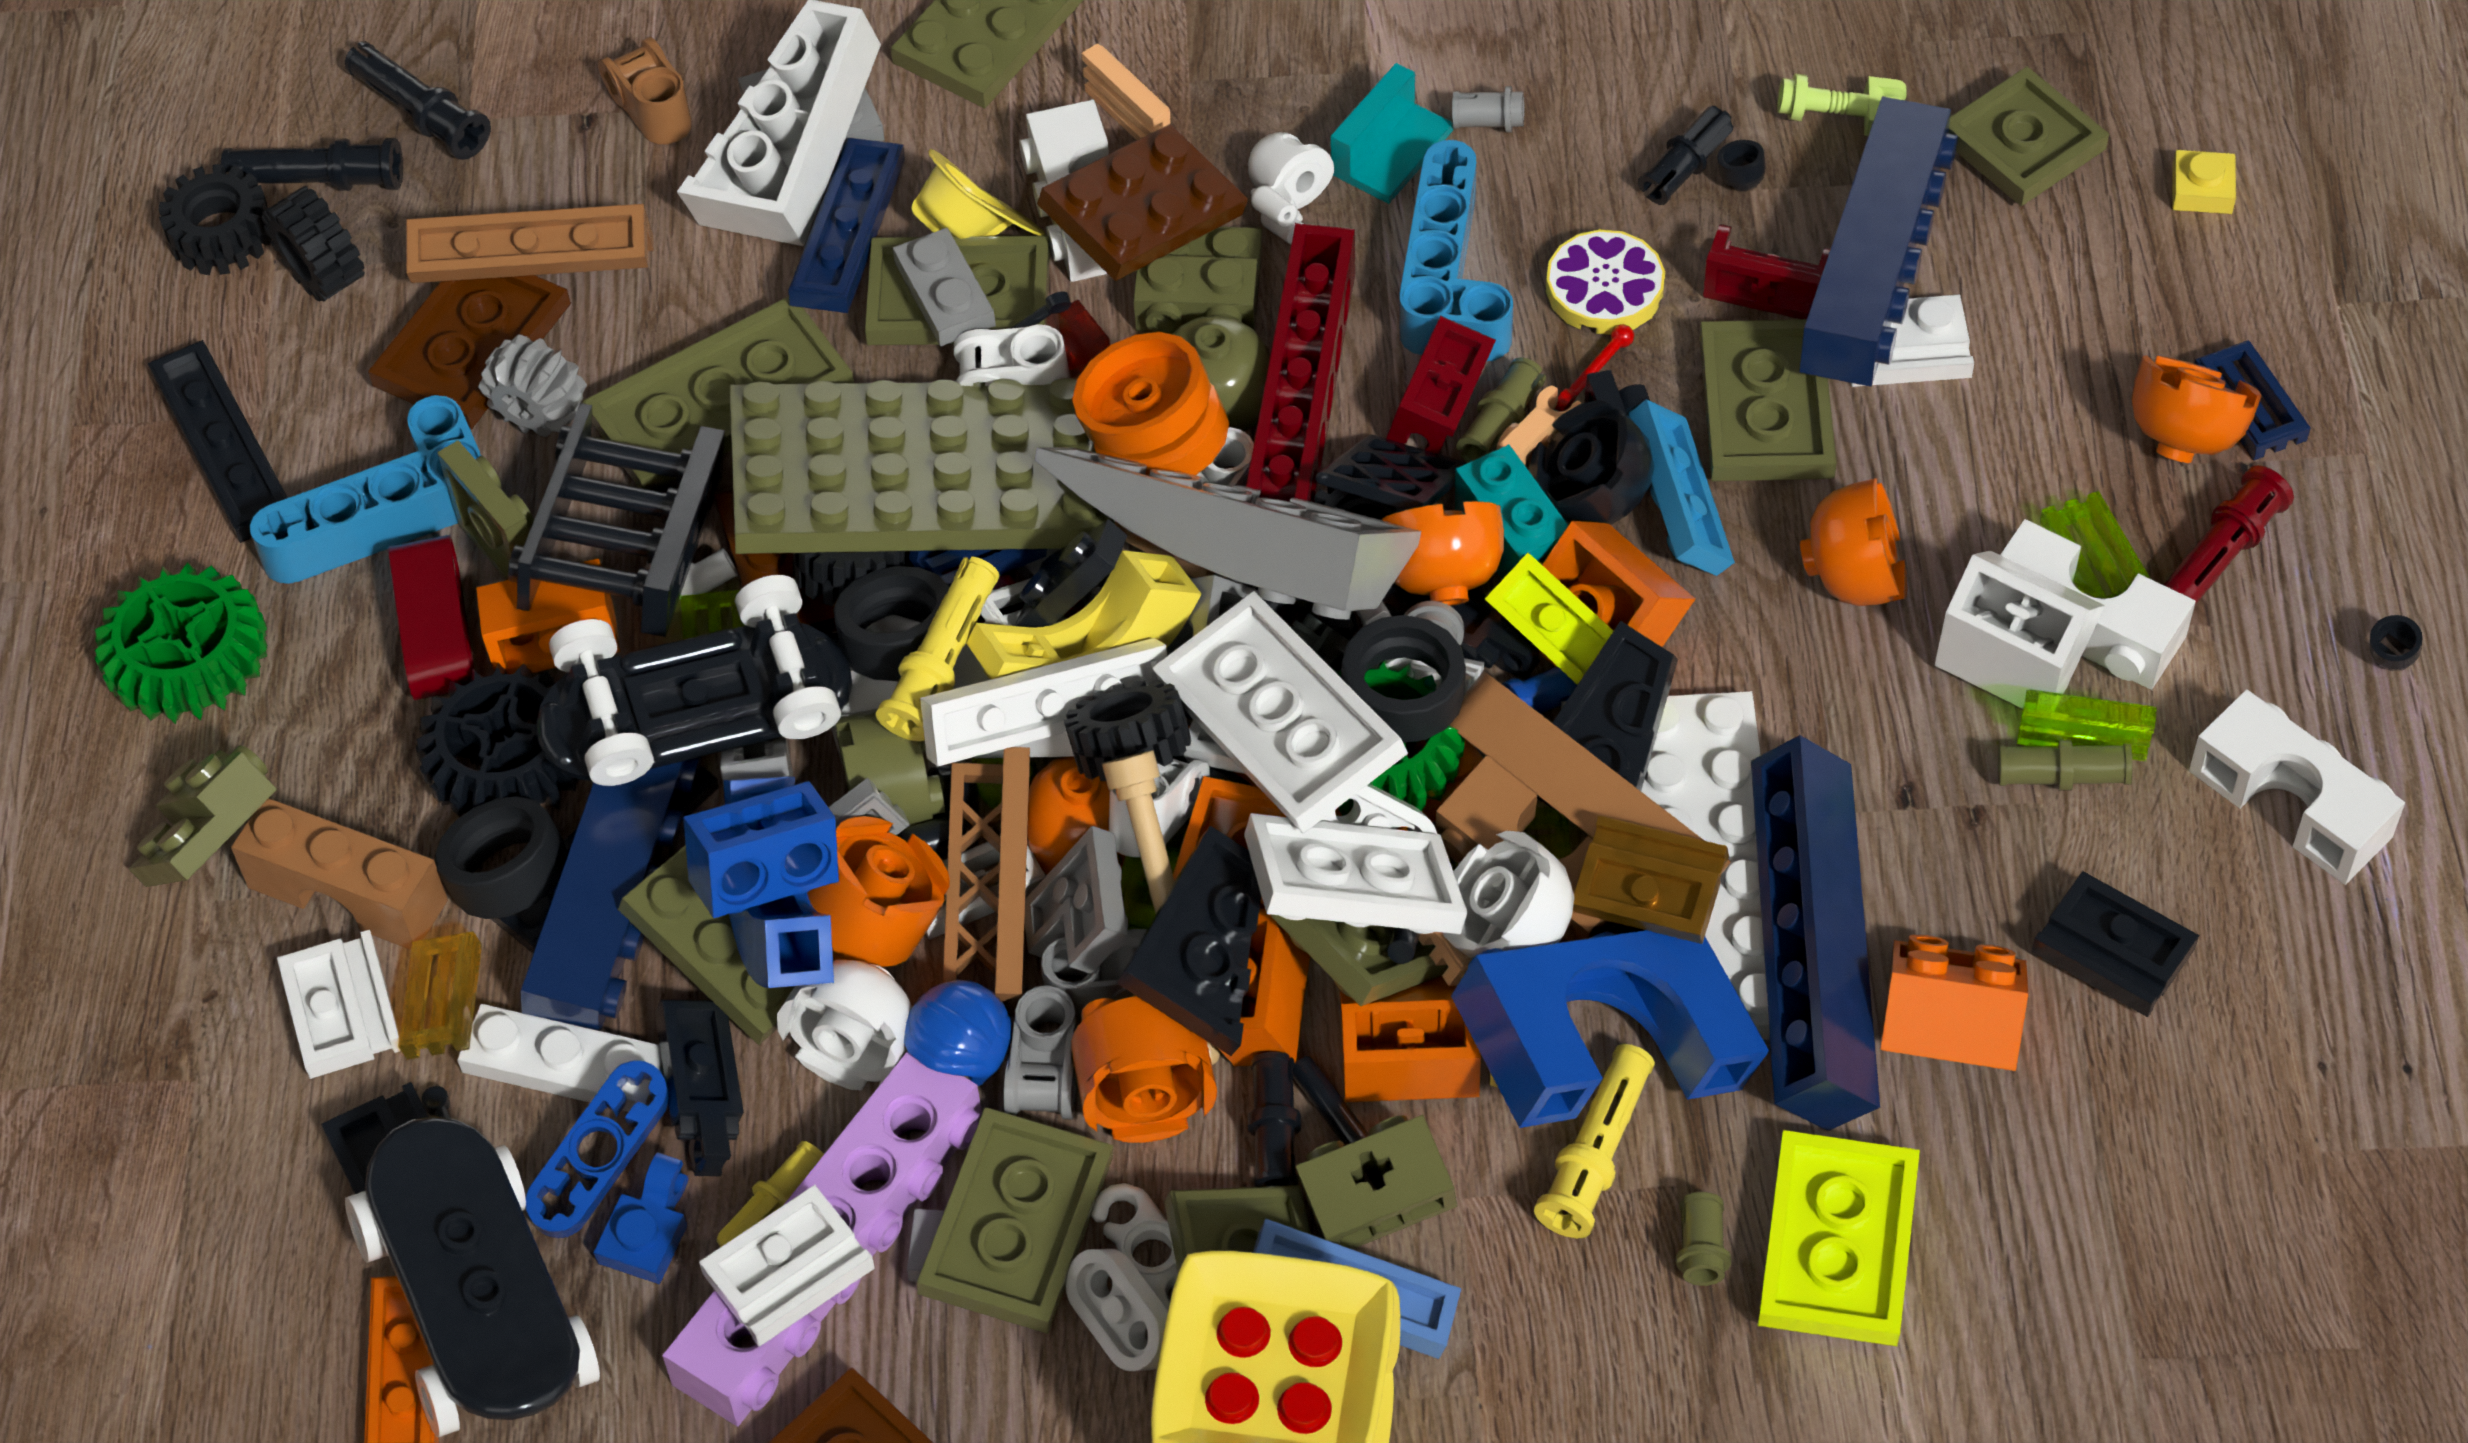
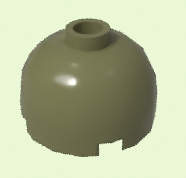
[1172,315,1271,432]

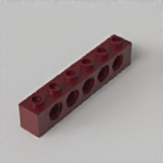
[1246,223,1355,502]

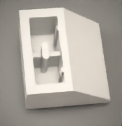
[1935,551,2105,721]

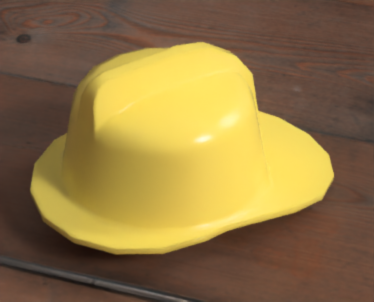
[911,149,1045,239]

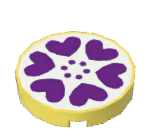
[1546,229,1665,335]

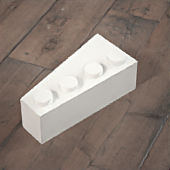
[677,0,881,246]

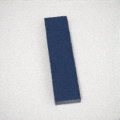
[788,138,905,313]

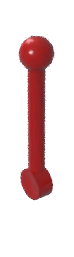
[1554,324,1634,411]

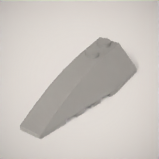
[1035,447,1422,620]

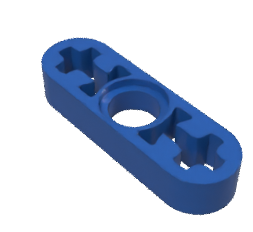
[526,1061,669,1238]

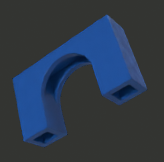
[1451,930,1769,1128]

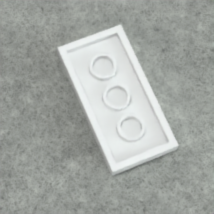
[1152,591,1408,834]

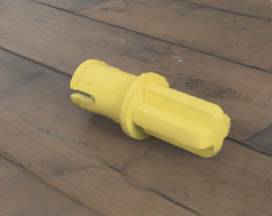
[716,1141,824,1247]

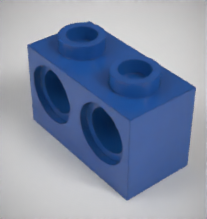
[683,781,839,918]

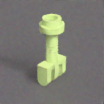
[1777,74,1906,136]

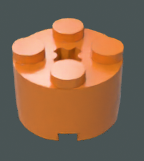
[807,816,950,967]
[1071,996,1217,1143]

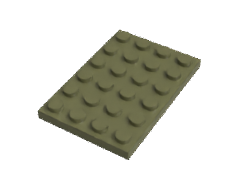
[730,378,1115,554]

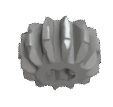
[478,334,587,437]

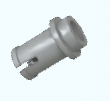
[1452,86,1525,132]

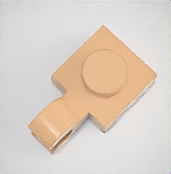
[1496,385,1582,470]

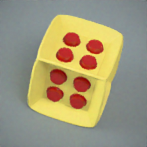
[1151,1251,1400,1443]

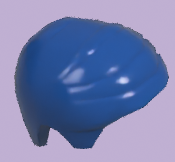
[904,980,1012,1086]

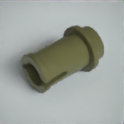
[1676,1192,1731,1286]

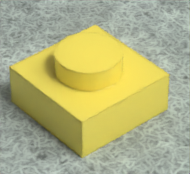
[2172,150,2236,214]

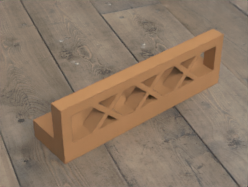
[406,204,654,283]
[943,747,1030,1016]

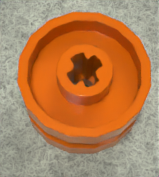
[1072,332,1229,476]

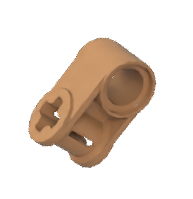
[598,36,692,145]

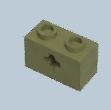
[1296,1115,1457,1249]

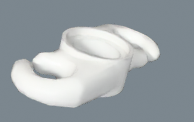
[1091,1183,1178,1310]

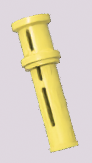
[876,557,1000,742]
[1534,1044,1655,1239]

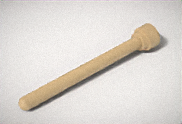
[1102,750,1220,1065]

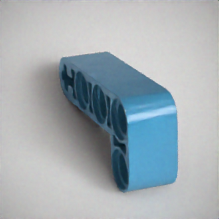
[1399,140,1513,361]
[250,395,481,584]

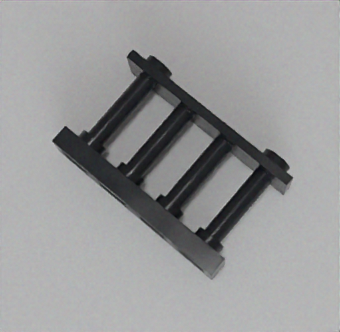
[508,403,725,637]

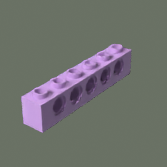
[662,1051,982,1427]

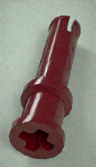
[2163,465,2294,605]

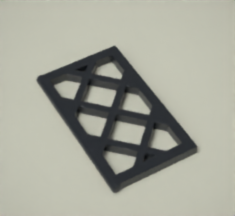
[1315,434,1467,510]

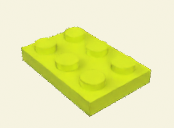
[1758,1130,1920,1347]

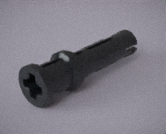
[344,41,491,160]
[221,138,403,191]

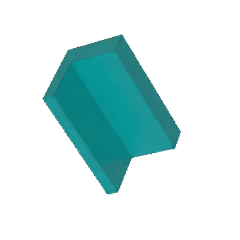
[1330,63,1454,204]

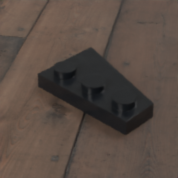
[1537,621,1678,818]
[1117,826,1261,1056]

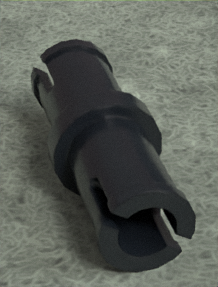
[1247,1052,1301,1187]

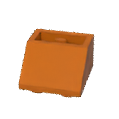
[1880,935,2029,1071]
[1339,976,1481,1102]

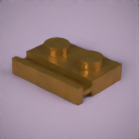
[1573,815,1729,944]

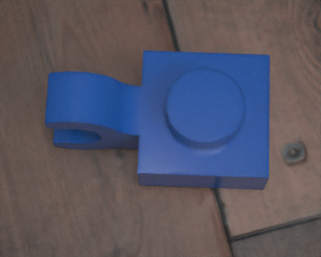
[593,1152,689,1285]

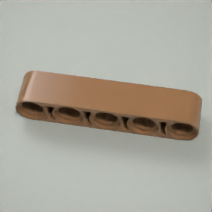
[1449,671,1731,873]

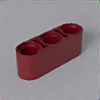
[388,535,475,701]

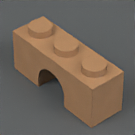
[1435,755,1614,943]
[231,798,448,952]

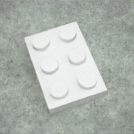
[1244,813,1468,934]

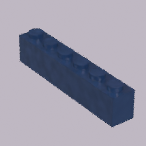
[1799,96,1958,387]
[1751,735,1880,1131]
[521,757,702,1031]

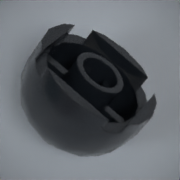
[1528,400,1654,525]

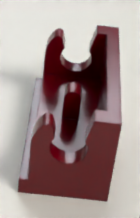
[1703,224,1831,319]
[1386,316,1496,454]

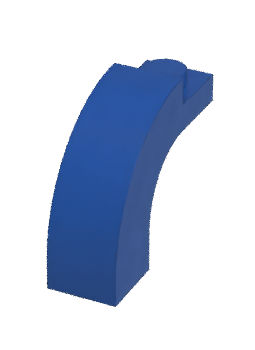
[724,776,834,988]

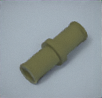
[1456,357,1546,463]
[1998,739,2132,791]

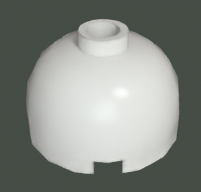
[1443,831,1574,959]
[777,959,912,1091]

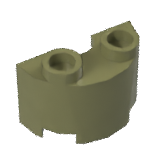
[835,709,945,828]

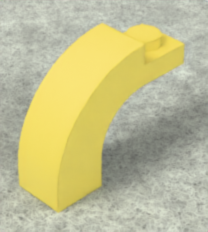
[966,550,1201,679]

